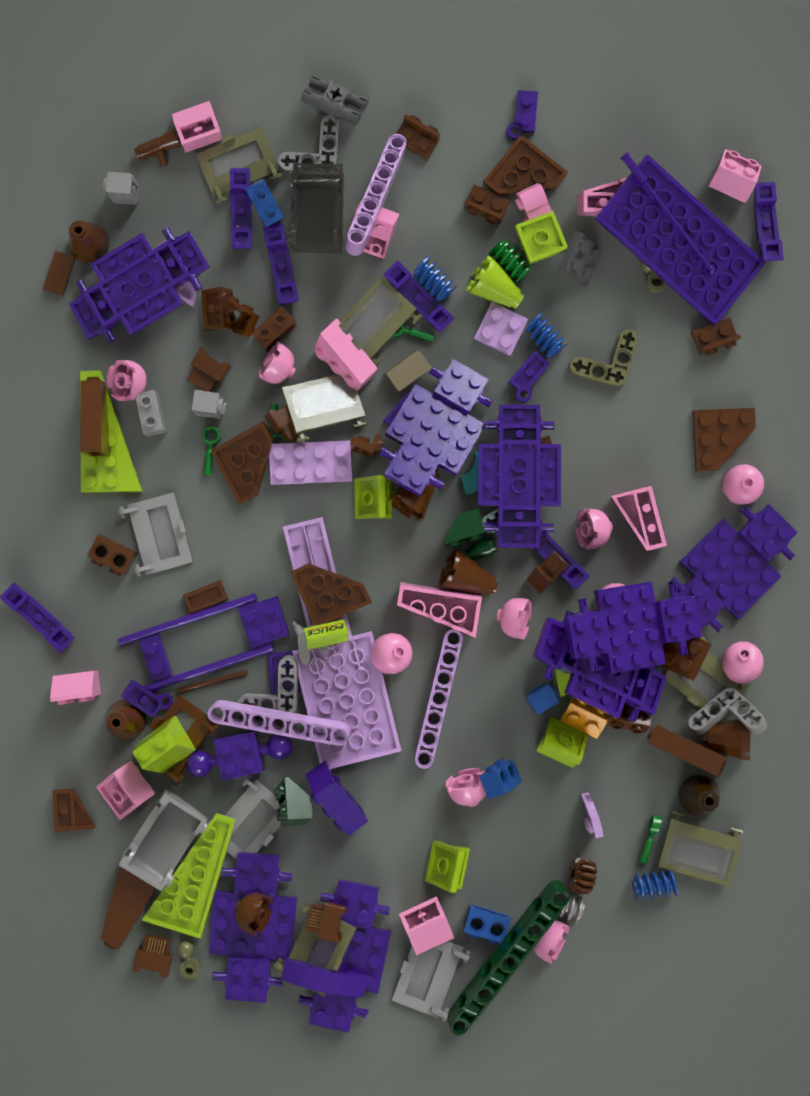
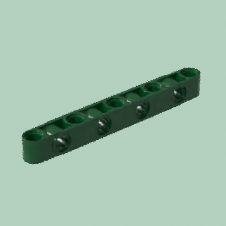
[447,880,569,1036]

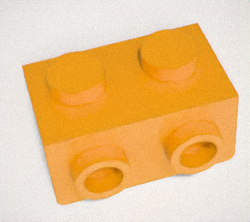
[560,697,609,739]

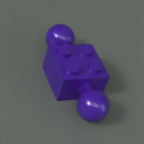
[186,730,293,781]

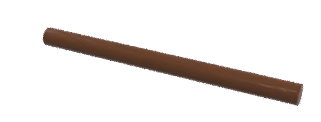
[177,670,248,693]

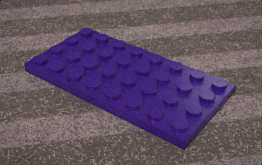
[594,154,766,325]

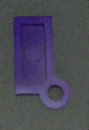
[506,90,538,140]
[508,351,550,403]
[120,679,173,719]

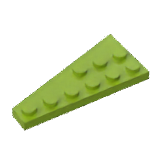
[80,371,143,493]
[142,813,236,939]

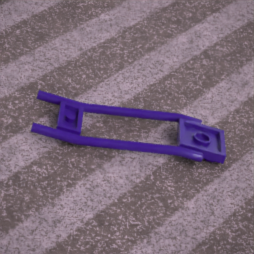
[118,593,290,692]

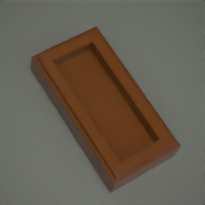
[43,251,76,296]
[182,580,229,614]

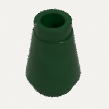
[466,537,498,560]

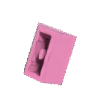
[172,101,222,152]
[709,149,762,203]
[352,200,399,259]
[50,670,101,705]
[399,896,454,956]

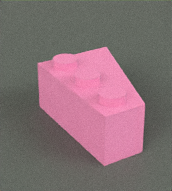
[577,178,626,217]
[314,318,378,392]
[611,486,667,551]

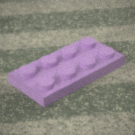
[269,440,352,485]

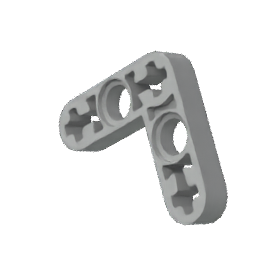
[278,115,339,175]
[237,655,298,713]
[688,688,767,735]

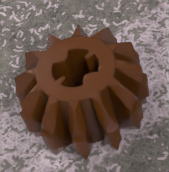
[568,858,597,895]

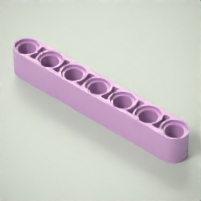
[346,134,407,256]
[415,629,463,769]
[208,700,351,746]

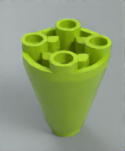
[465,255,524,309]

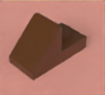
[526,551,569,594]

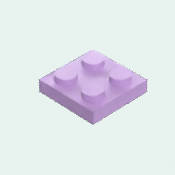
[474,302,528,356]

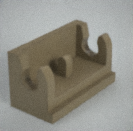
[384,350,432,392]

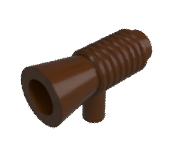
[134,128,181,167]

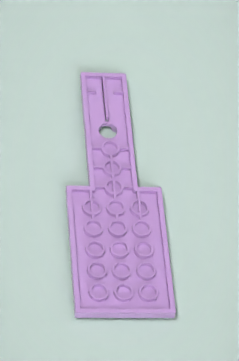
[283,517,402,769]

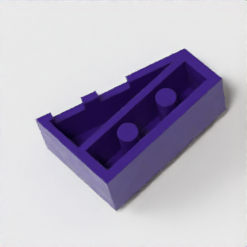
[305,760,368,836]

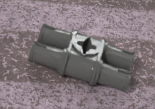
[301,75,369,125]

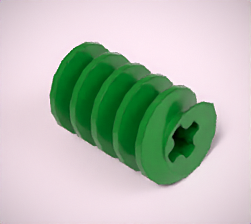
[488,240,533,284]

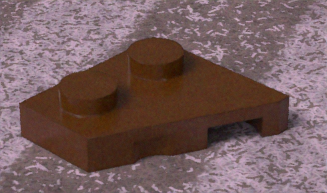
[52,788,95,832]

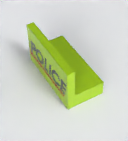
[303,619,349,650]

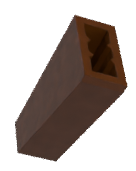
[80,377,110,457]
[647,725,728,777]
[101,866,157,950]

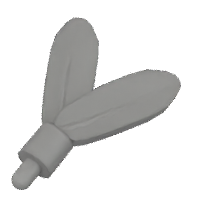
[292,621,329,665]

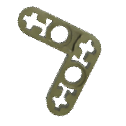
[569,329,638,387]

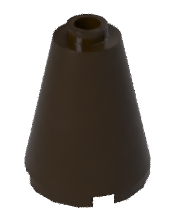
[678,775,720,816]

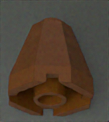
[704,719,750,760]

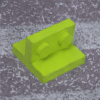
[515,211,568,264]
[354,475,392,519]
[536,716,588,768]
[424,840,470,893]

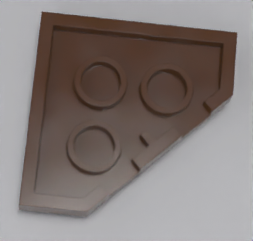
[483,135,568,196]
[692,408,756,472]
[211,421,274,505]
[290,563,372,626]

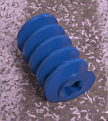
[413,256,457,302]
[525,312,568,358]
[632,870,678,901]

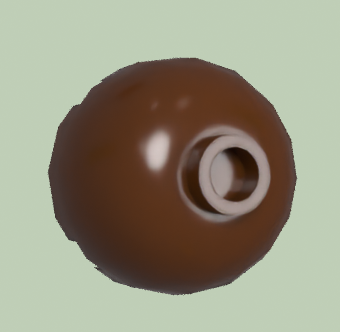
[234,892,273,937]

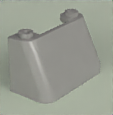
[118,788,209,891]

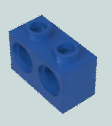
[244,178,284,227]
[524,683,560,715]
[479,758,522,799]
[463,904,511,945]

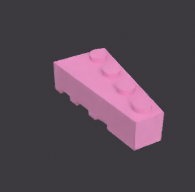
[397,582,482,638]

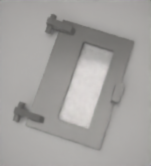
[119,492,193,577]
[208,775,280,860]
[392,941,471,1022]

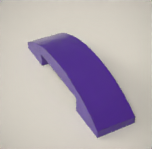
[230,168,252,249]
[754,182,784,262]
[262,223,299,306]
[383,260,455,333]
[533,532,590,590]
[0,582,75,653]
[281,958,368,997]

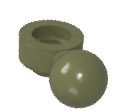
[640,262,666,293]
[177,941,201,980]

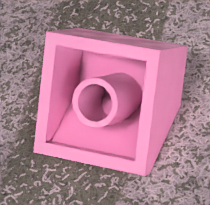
[96,761,155,820]

